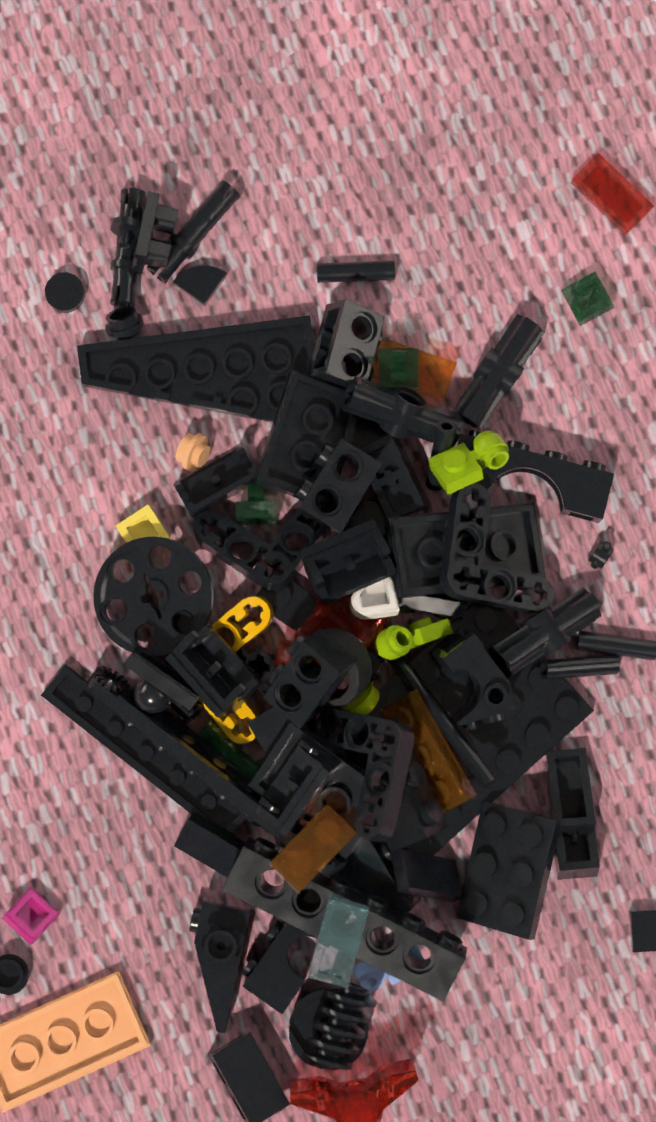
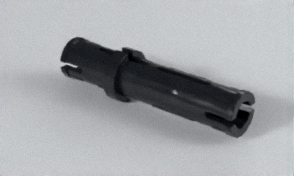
[147,180,241,284]
[110,188,146,307]

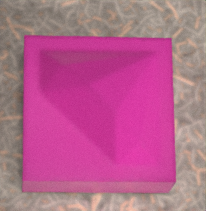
[2,887,60,945]

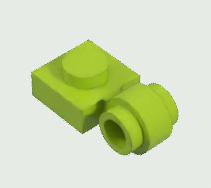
[428,431,509,495]
[375,617,453,660]

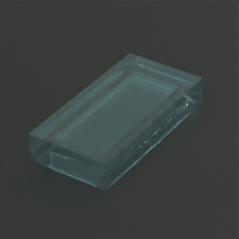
[308,895,370,988]

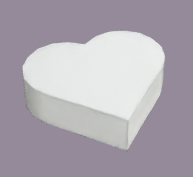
[349,577,400,620]

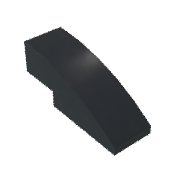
[545,748,600,880]

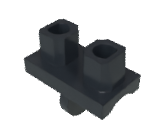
[110,191,178,273]

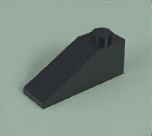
[189,900,251,1033]

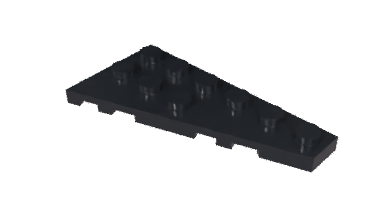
[77,315,314,423]

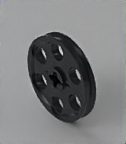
[93,537,214,656]

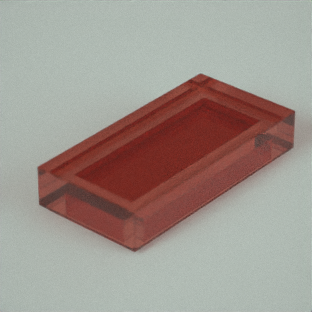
[571,153,654,236]

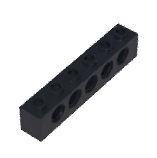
[222,837,467,1002]

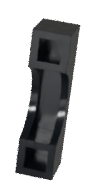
[457,430,614,523]

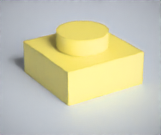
[116,504,171,549]

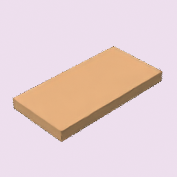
[0,971,151,1113]

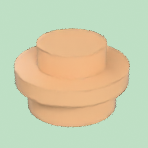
[176,433,211,471]

